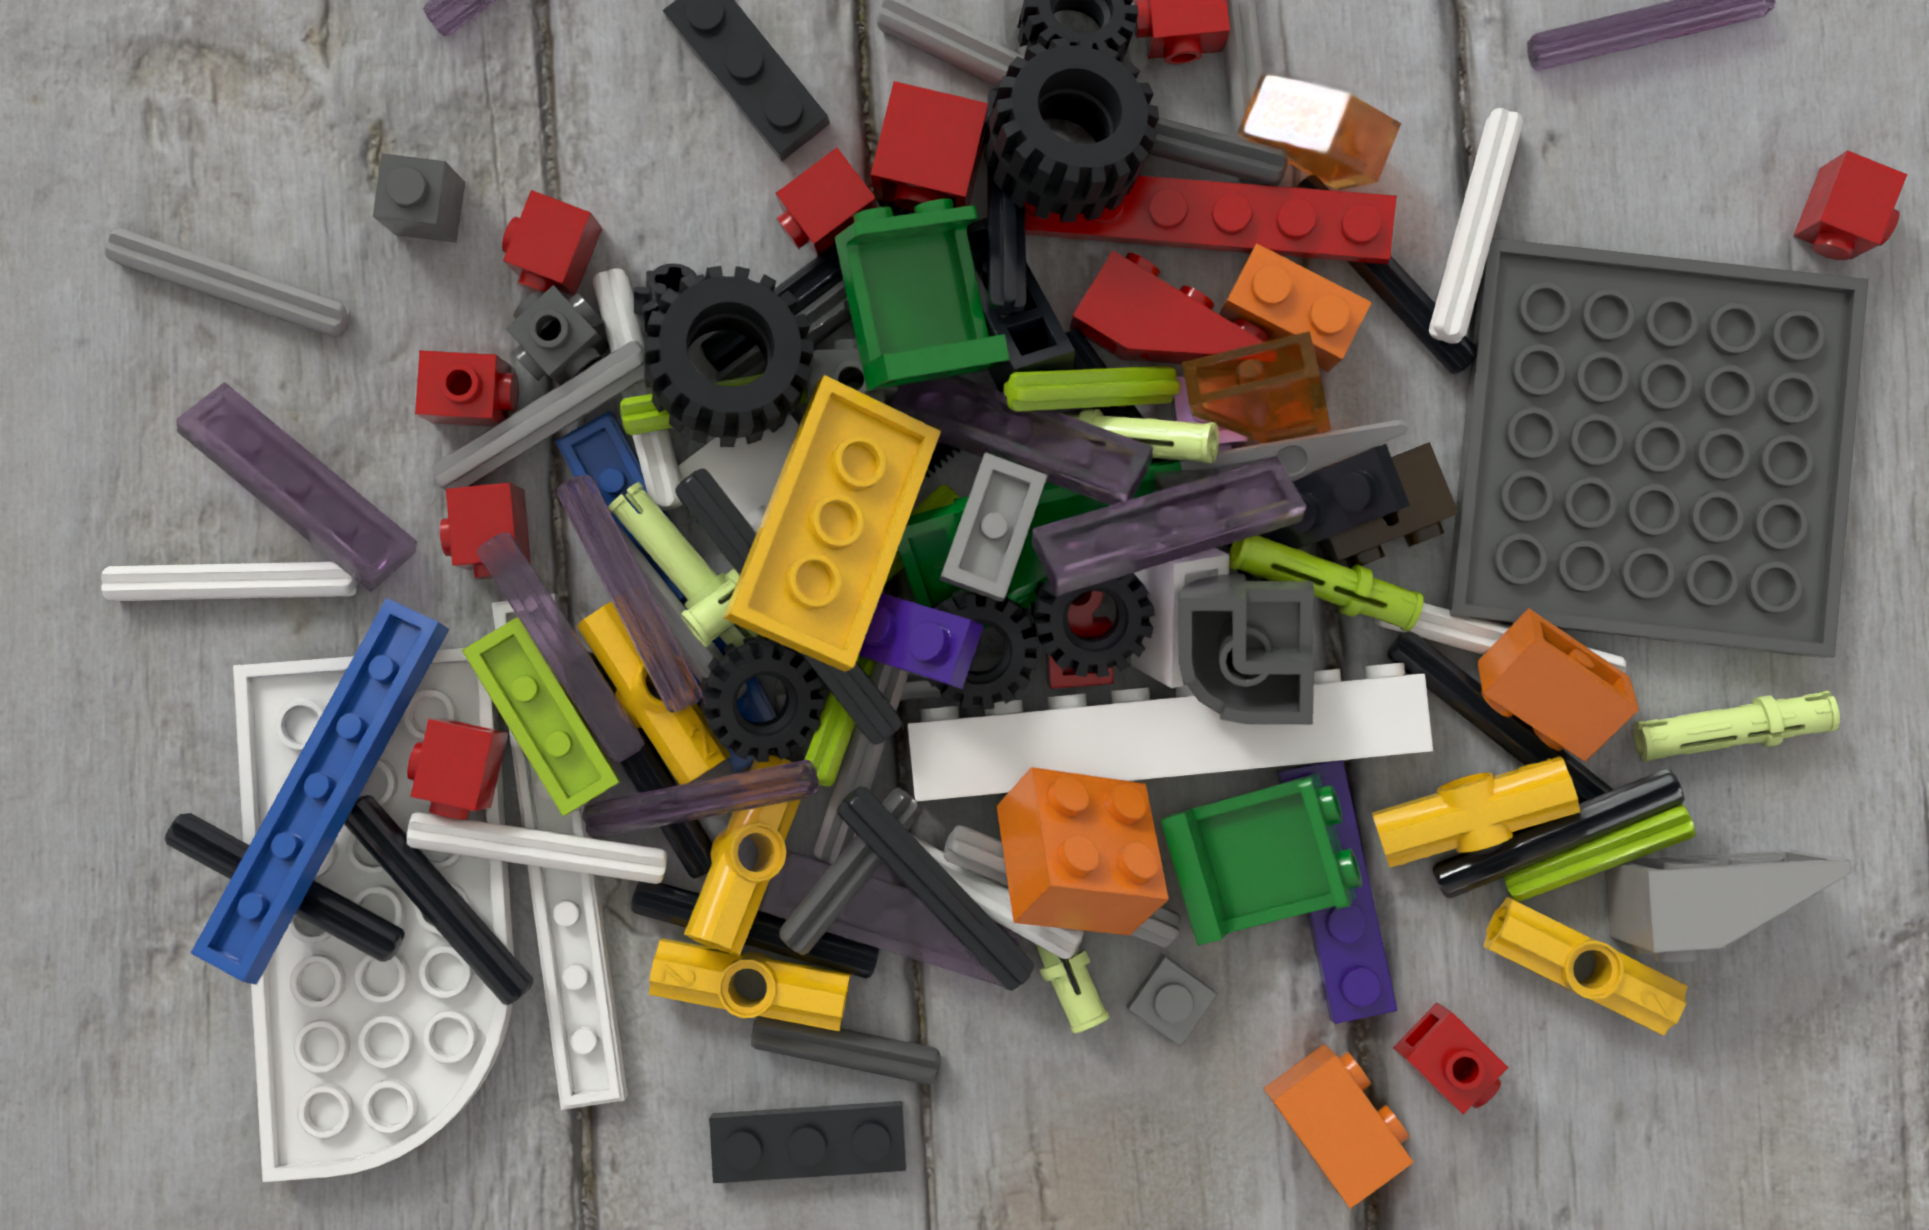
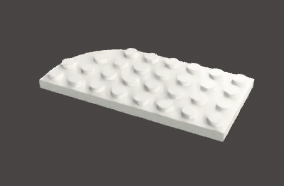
[233,648,514,1182]

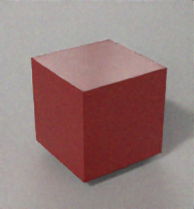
[871,81,988,213]

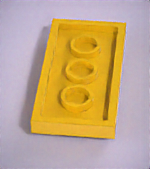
[723,375,941,672]

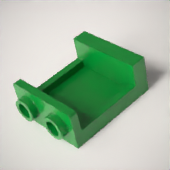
[835,199,1010,391]
[1160,773,1362,946]

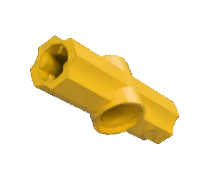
[576,596,731,788]
[684,755,808,956]
[1372,756,1581,868]
[1483,897,1688,1036]
[649,938,851,1031]

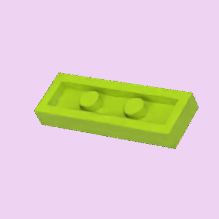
[462,616,622,816]

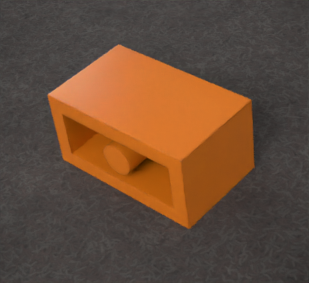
[1219,243,1372,373]
[1477,608,1639,762]
[1263,1044,1414,1209]

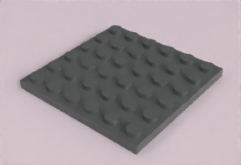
[1446,238,1869,658]

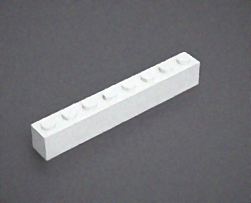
[908,663,1433,801]

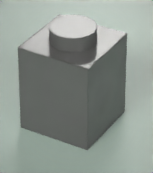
[373,153,465,243]

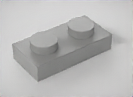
[939,453,1047,602]

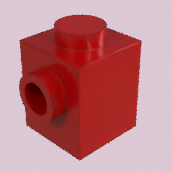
[1133,0,1230,64]
[775,147,878,256]
[1793,150,1908,260]
[502,190,602,296]
[415,350,519,427]
[440,482,531,580]
[407,719,509,820]
[1393,1002,1509,1115]

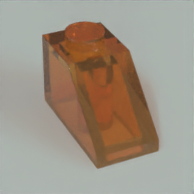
[1237,74,1402,191]
[1182,331,1332,444]

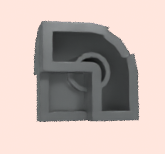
[1178,573,1314,725]

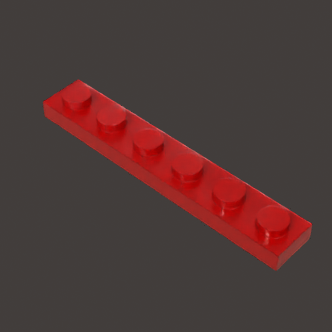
[1025,176,1397,264]

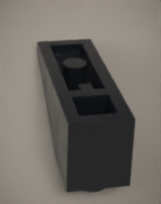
[967,218,1075,417]

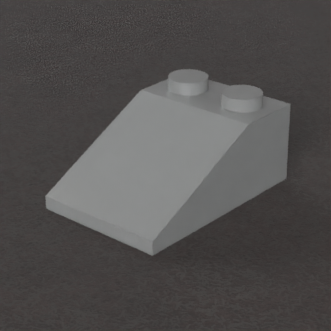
[1605,850,1851,963]

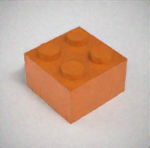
[996,767,1169,936]

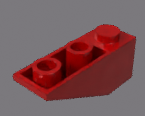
[1069,250,1277,369]

